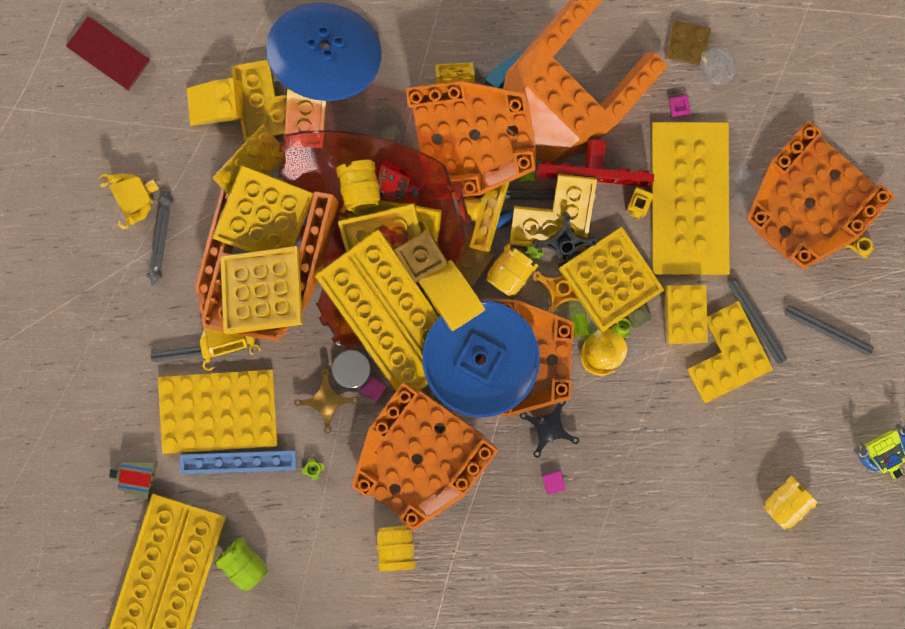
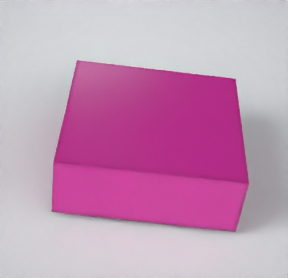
[668,95,691,118]
[361,376,387,402]
[542,471,566,495]

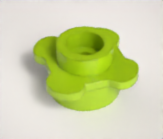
[525,246,544,259]
[612,318,632,338]
[302,458,325,480]

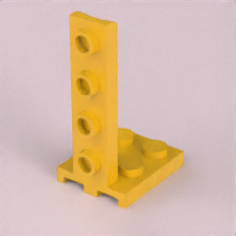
[435,62,475,84]

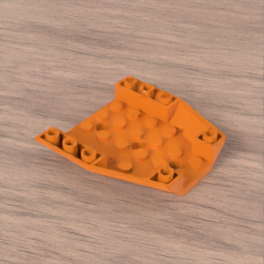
[405,81,536,201]
[746,120,896,269]
[454,298,574,416]
[351,382,499,531]

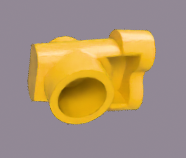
[845,235,875,259]

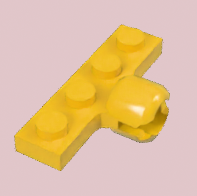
[460,182,509,252]

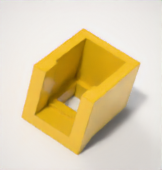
[626,187,654,219]

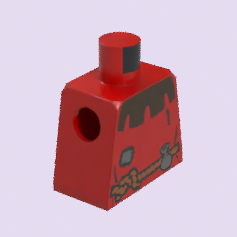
[377,159,421,203]

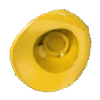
[580,328,627,376]

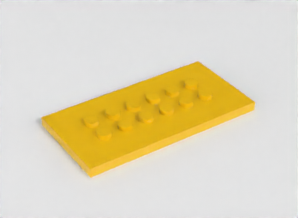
[652,122,730,275]
[314,230,439,391]
[109,493,227,629]

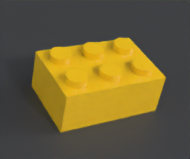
[664,285,708,344]

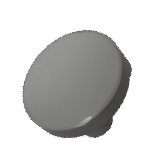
[332,350,371,388]

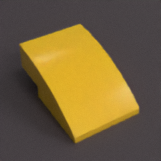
[418,260,485,331]

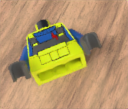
[853,424,905,479]

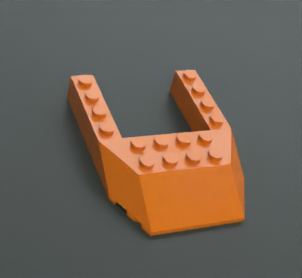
[503,0,668,164]
[195,188,339,342]

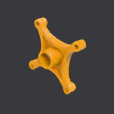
[532,272,580,314]

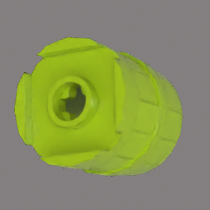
[214,537,268,592]

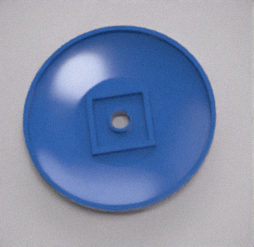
[266,3,382,101]
[422,300,540,417]

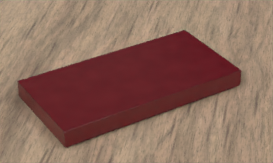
[66,16,151,91]

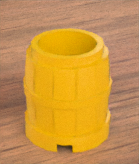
[336,160,380,211]
[486,243,539,297]
[763,475,819,530]
[376,526,416,572]

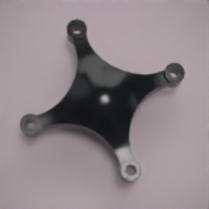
[532,211,597,268]
[520,401,579,458]

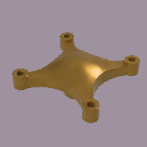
[294,369,359,434]

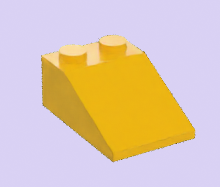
[187,78,245,126]

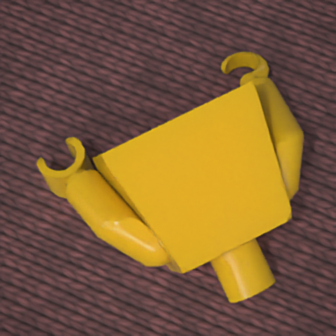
[98,173,159,229]
[200,329,261,371]

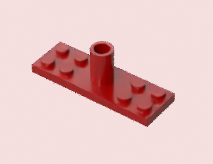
[536,140,655,187]

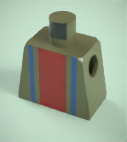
[109,461,158,499]

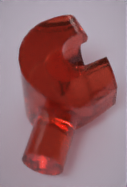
[379,224,408,247]

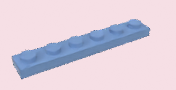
[180,450,297,474]

